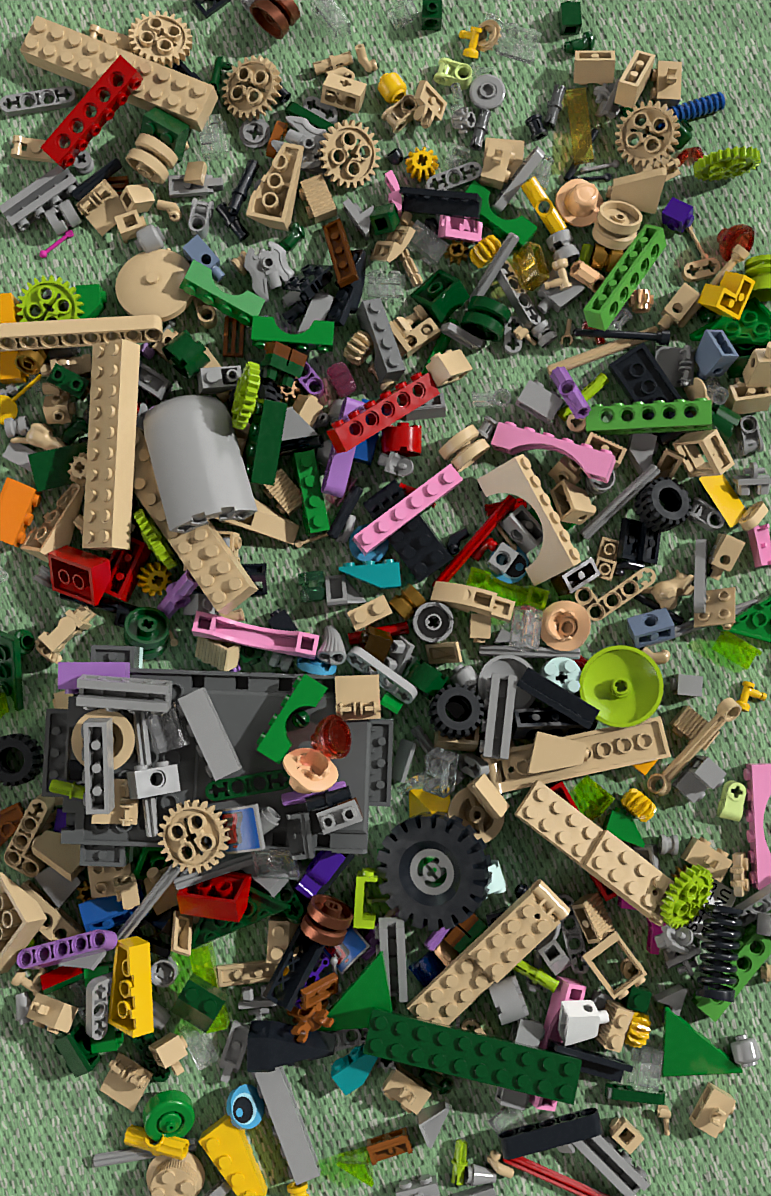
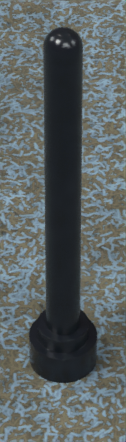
[573,328,670,346]

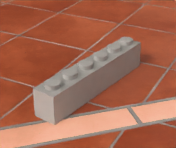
[250,1066,321,1185]

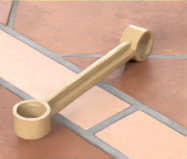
[647,698,742,796]

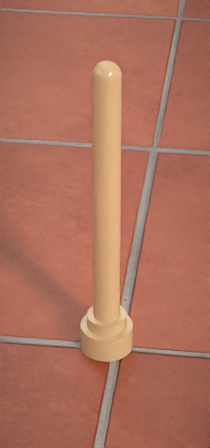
[677,244,750,328]

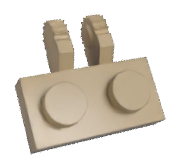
[413,80,447,129]
[730,852,750,897]

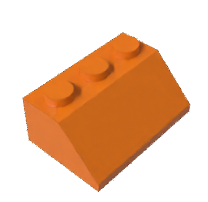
[0,477,41,548]

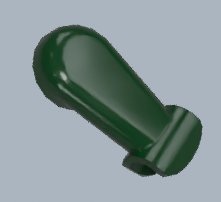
[208,56,232,95]

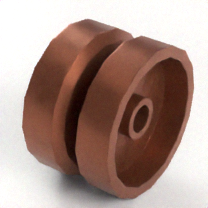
[250,0,301,39]
[300,894,354,946]

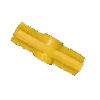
[520,176,567,235]
[124,1124,189,1160]

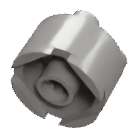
[412,602,454,643]
[489,975,529,1026]

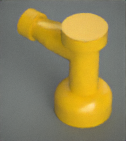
[459,26,482,59]
[736,681,767,712]

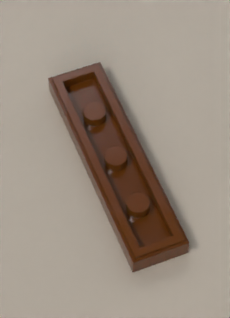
[322,218,359,288]

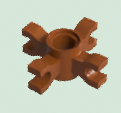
[286,1000,334,1043]

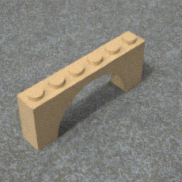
[477,454,581,586]

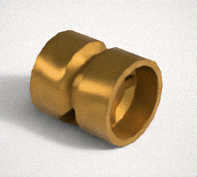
[590,243,623,273]
[14,349,50,375]
[388,583,427,621]

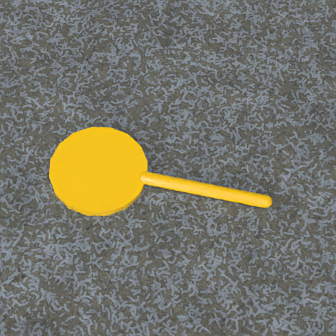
[0,374,42,425]

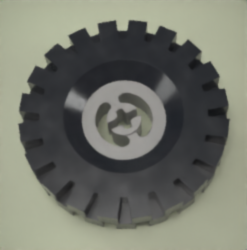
[376,811,492,931]

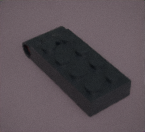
[608,342,694,446]
[363,479,453,583]

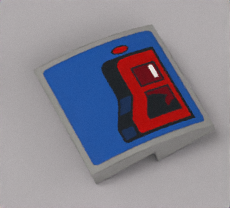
[217,803,265,854]
[323,922,372,975]

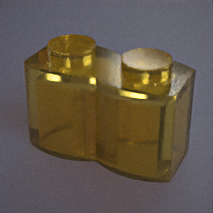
[513,241,550,291]

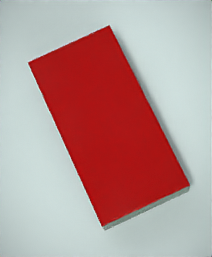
[40,966,84,995]

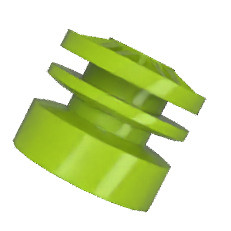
[744,254,771,302]

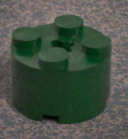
[162,329,210,379]
[699,402,741,444]
[402,655,449,700]

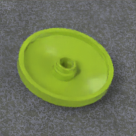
[579,645,664,728]

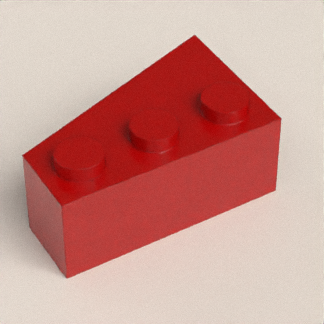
[105,537,152,602]

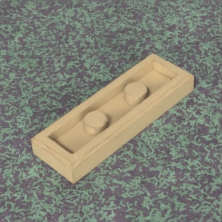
[216,960,278,988]

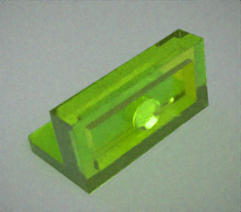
[711,631,762,670]

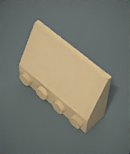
[0,872,47,974]

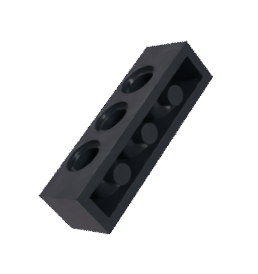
[511,708,598,740]

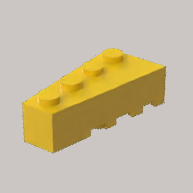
[108,936,154,1038]
[198,1114,268,1196]

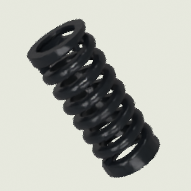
[695,904,744,1003]

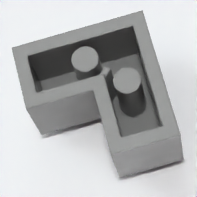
[671,755,727,803]

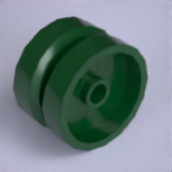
[460,296,511,342]
[123,607,170,660]

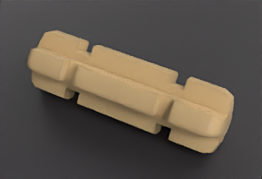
[399,249,423,287]

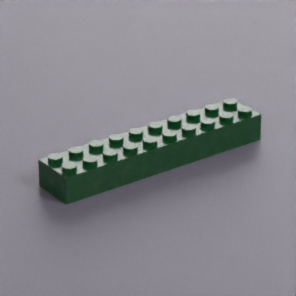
[363,1007,582,1105]

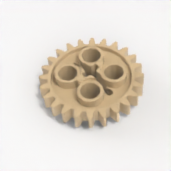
[128,10,192,68]
[221,55,282,121]
[615,100,681,169]
[317,120,381,188]
[157,799,230,874]

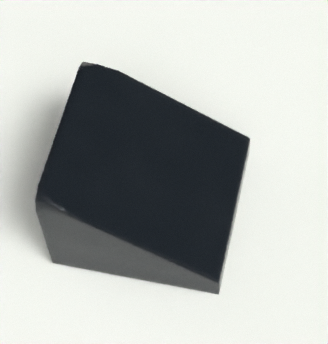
[114,602,140,628]

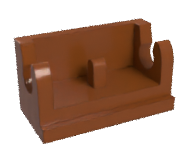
[366,1127,413,1166]

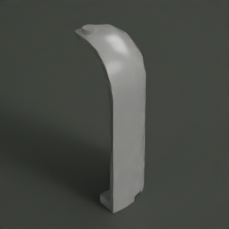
[143,395,258,534]

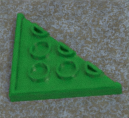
[689,297,771,345]
[717,595,771,643]
[317,951,393,1031]
[661,1007,743,1077]

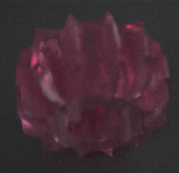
[327,361,356,398]

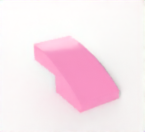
[385,170,402,217]

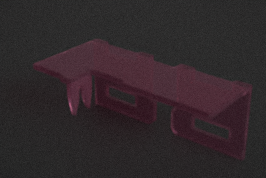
[325,475,357,508]

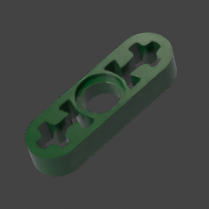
[275,882,306,924]
[131,1032,172,1082]
[604,1083,666,1105]

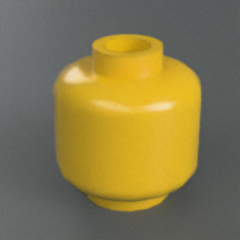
[378,72,407,104]

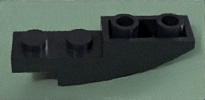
[325,249,366,327]

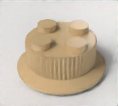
[71,709,135,770]
[448,787,505,843]
[146,1152,205,1196]

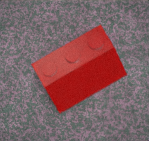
[48,545,111,606]
[176,872,252,923]

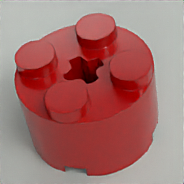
[381,422,422,457]

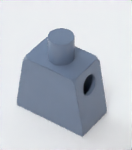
[183,234,225,283]
[694,329,739,380]

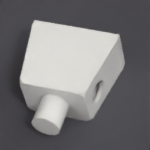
[558,1000,609,1046]

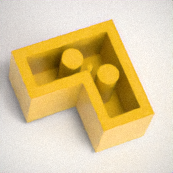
[697,271,756,320]

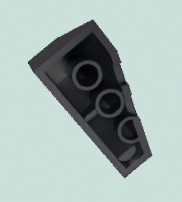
[247,1020,337,1072]

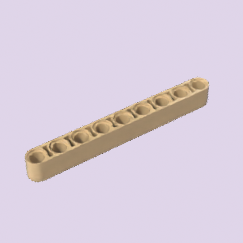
[0,315,163,352]

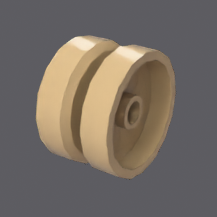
[126,133,178,185]
[592,200,642,250]
[438,424,490,473]

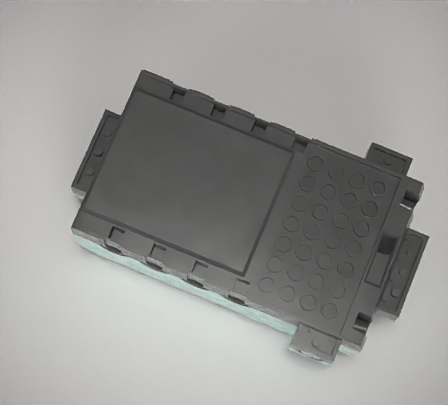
[41,645,393,867]

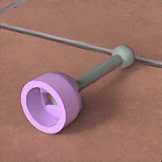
[140,319,176,360]

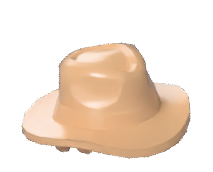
[555,179,604,228]
[539,601,591,651]
[282,748,339,794]

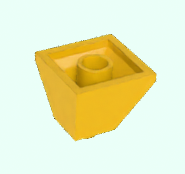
[409,788,451,818]

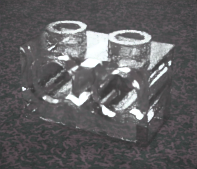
[423,747,459,798]

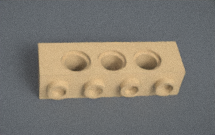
[20,880,86,952]

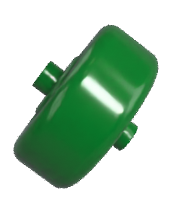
[143,1090,195,1142]

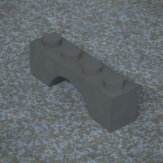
[356,298,406,384]

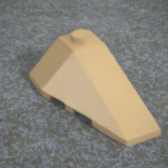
[246,142,304,231]
[20,484,85,563]

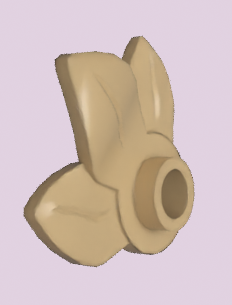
[684,377,711,416]

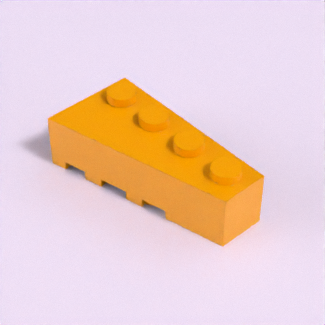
[0,293,29,384]

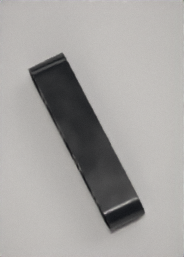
[497,1108,603,1160]

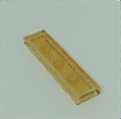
[566,87,594,165]

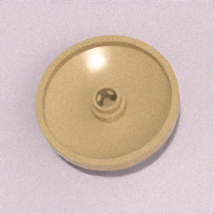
[115,249,194,322]

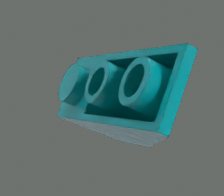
[338,559,401,589]
[331,1044,378,1095]

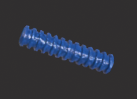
[656,92,725,130]

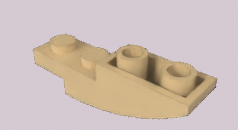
[430,581,515,623]

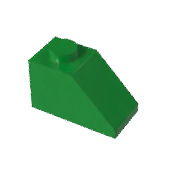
[75,284,107,319]
[380,682,404,714]
[602,807,645,848]

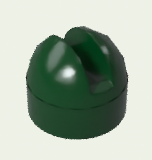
[292,710,310,728]

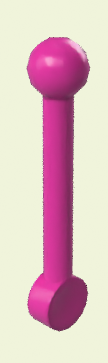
[39,229,74,258]

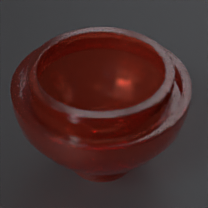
[717,224,755,262]
[311,714,352,759]

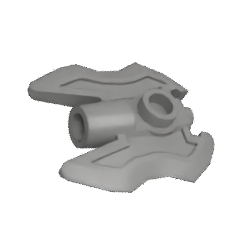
[271,116,327,169]
[244,241,295,303]

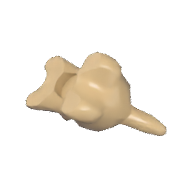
[10,423,69,450]
[640,569,694,610]

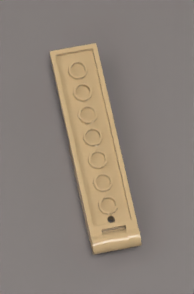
[480,716,671,793]
[514,780,674,926]
[407,879,570,1025]

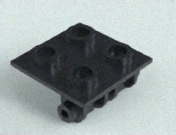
[282,264,333,302]

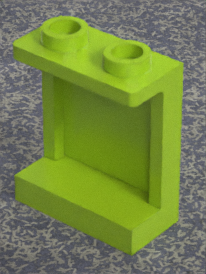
[353,867,378,929]

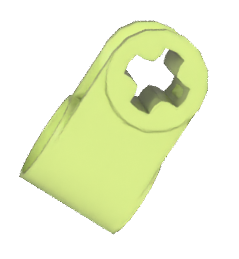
[433,57,472,90]
[717,780,746,822]

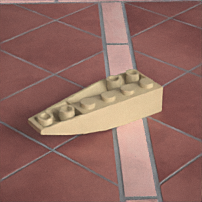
[212,498,300,545]

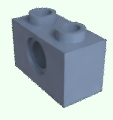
[627,608,675,648]

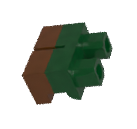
[260,341,308,388]
[47,363,91,402]
[444,913,488,954]

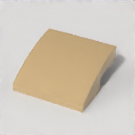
[370,226,416,262]

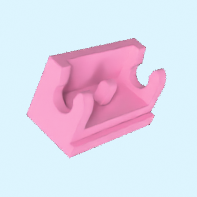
[438,215,483,243]
[747,524,771,568]

